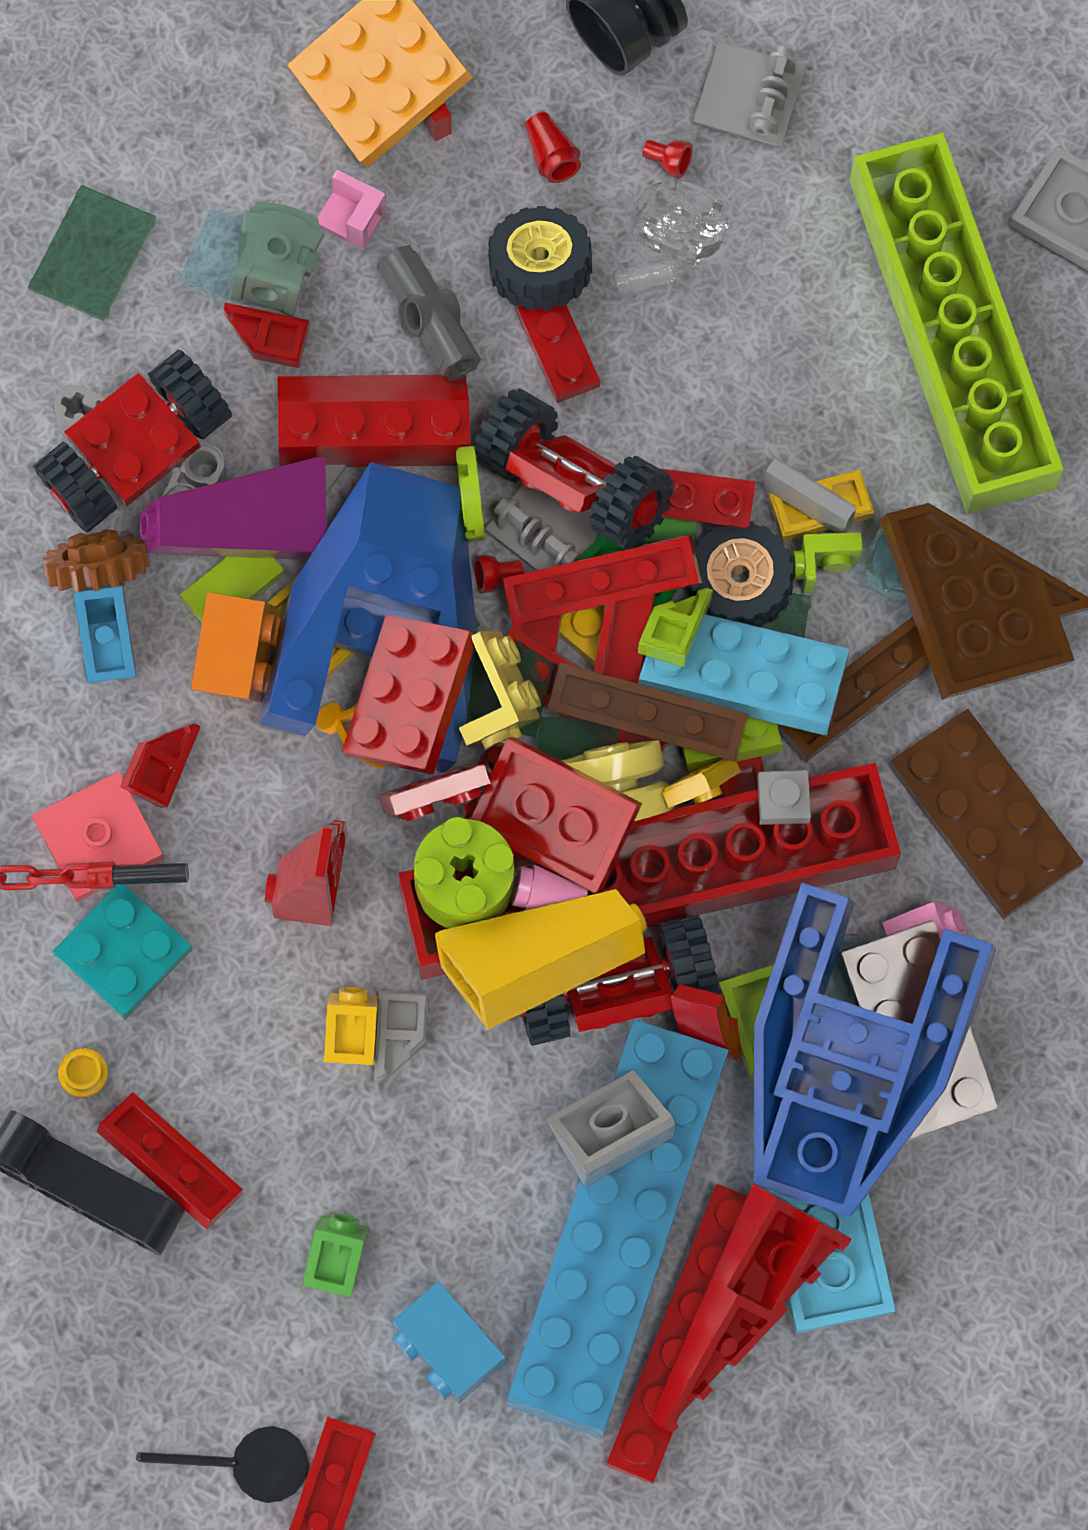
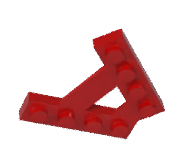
[502,536,702,752]

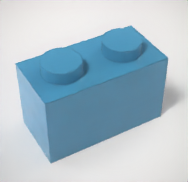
[392,1281,505,1403]

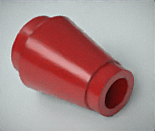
[525,112,581,183]

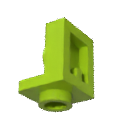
[793,532,863,593]

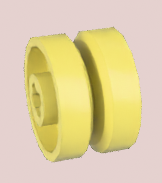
[561,740,674,821]

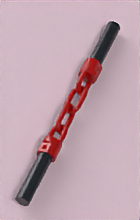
[0,861,189,891]

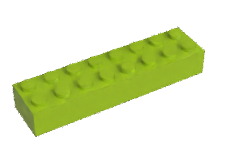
[849,132,1064,515]

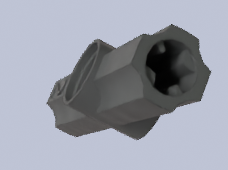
[378,245,481,382]

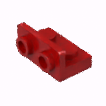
[661,468,756,529]

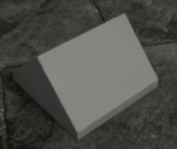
[546,1070,676,1187]

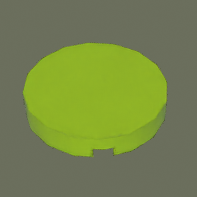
[456,446,485,542]

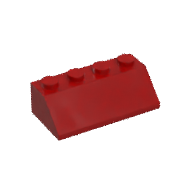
[277,375,470,467]

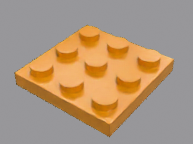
[287,0,473,168]

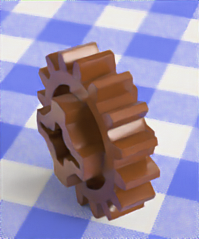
[43,529,150,592]

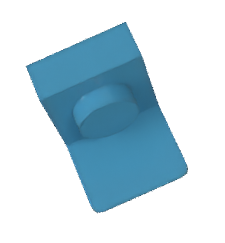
[73,583,136,683]

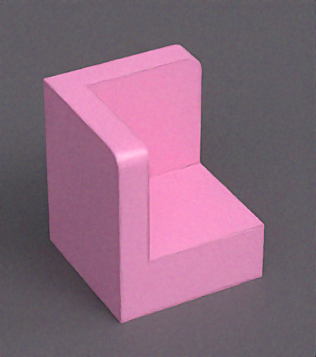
[317,170,386,250]

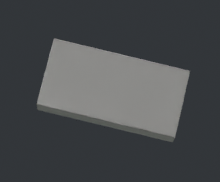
[763,458,856,533]

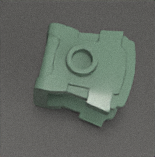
[231,202,325,316]

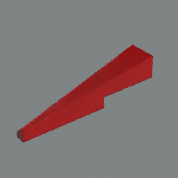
[650,1183,852,1433]

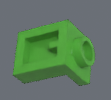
[302,1213,370,1297]

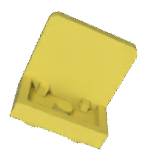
[459,631,541,750]

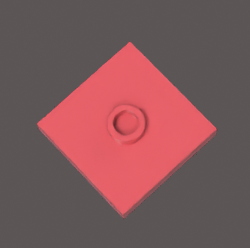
[32,771,164,903]

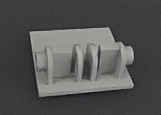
[693,41,806,148]
[485,484,598,571]

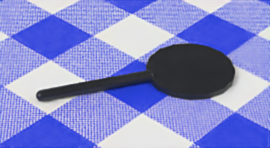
[136,1426,308,1503]

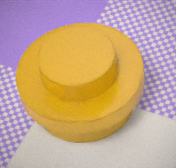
[58,1048,108,1098]

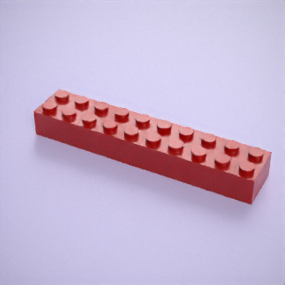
[398,762,901,980]

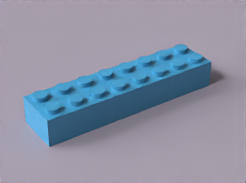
[507,1019,729,1438]

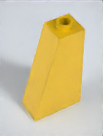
[435,889,647,1030]

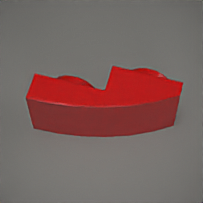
[671,984,742,1061]

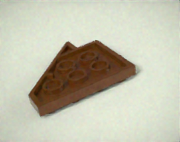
[879,503,1088,700]

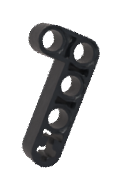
[0,1110,185,1255]

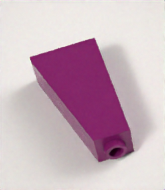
[140,457,327,560]

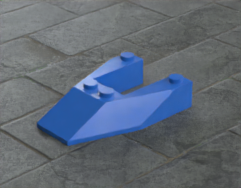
[258,462,477,772]
[754,882,997,1217]

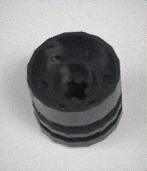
[566,0,688,76]

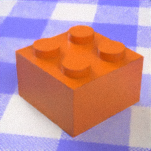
[191,592,283,702]

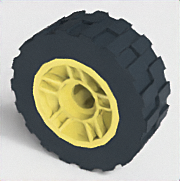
[488,206,592,311]

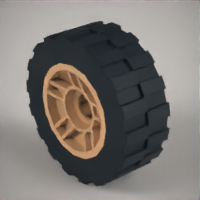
[689,521,793,628]

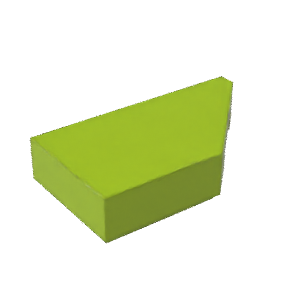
[638,588,713,667]

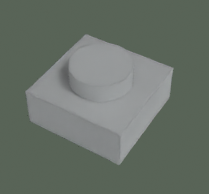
[757,770,811,825]

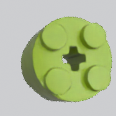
[414,817,514,928]

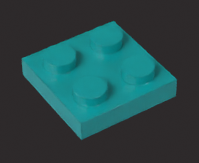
[52,884,193,1020]

